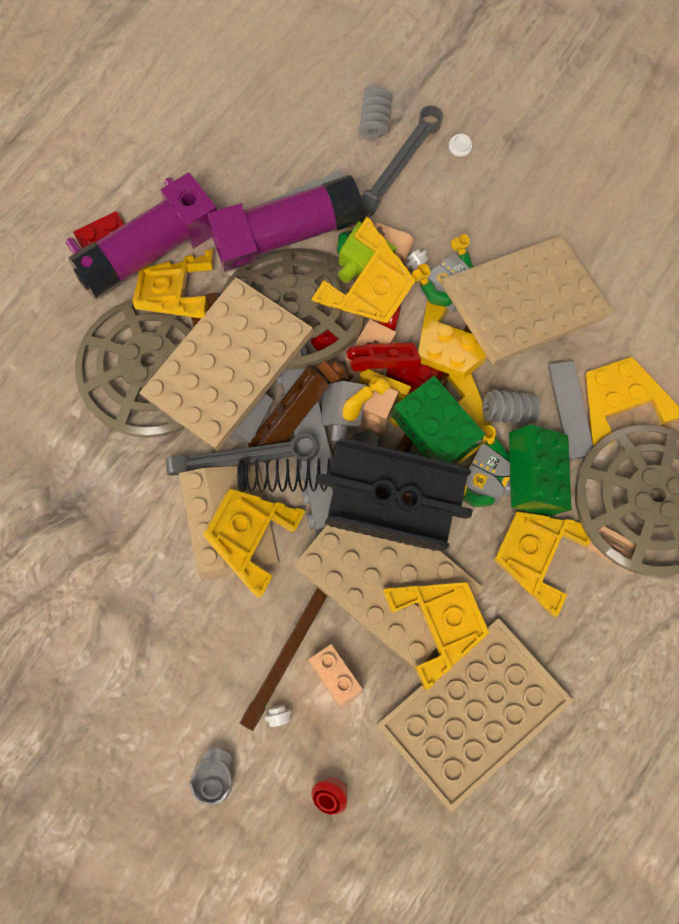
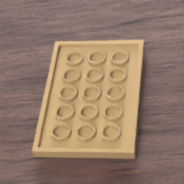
[441,235,614,365]
[139,277,314,452]
[293,525,483,671]
[377,618,573,813]

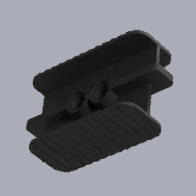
[316,438,473,551]

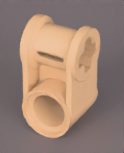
[373,223,414,263]

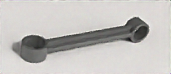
[361,105,443,218]
[165,433,319,476]

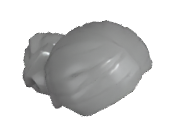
[189,747,233,805]

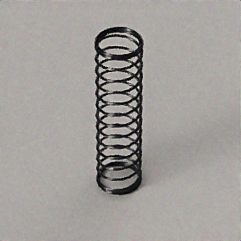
[237,458,334,492]

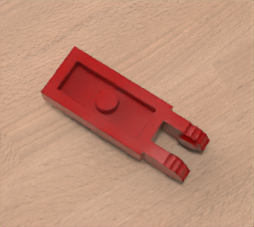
[346,343,421,372]

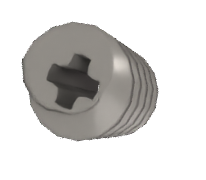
[359,85,392,140]
[482,389,540,425]

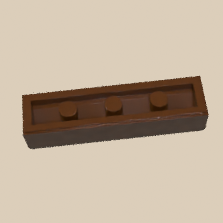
[248,366,329,463]

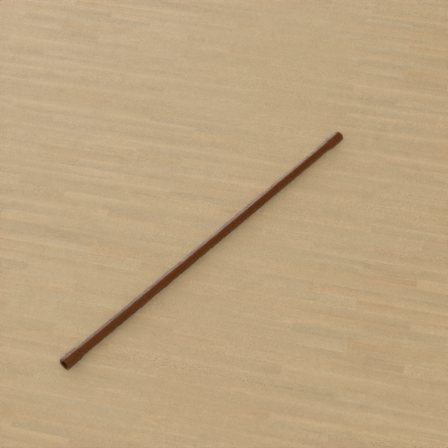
[239,324,472,731]

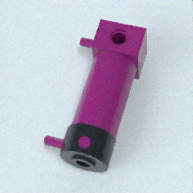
[65,172,217,300]
[208,175,365,272]

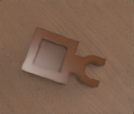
[317,360,354,383]

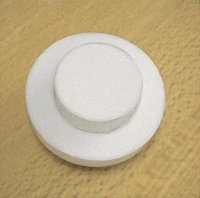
[449,134,472,157]
[406,249,429,271]
[264,705,292,727]

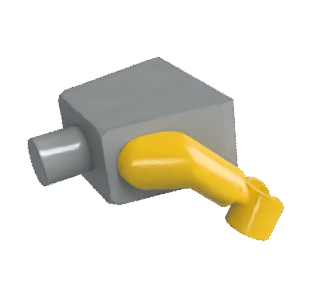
[322,377,390,442]

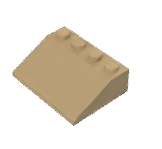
[179,465,279,581]

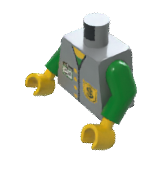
[412,234,473,311]
[463,425,511,507]

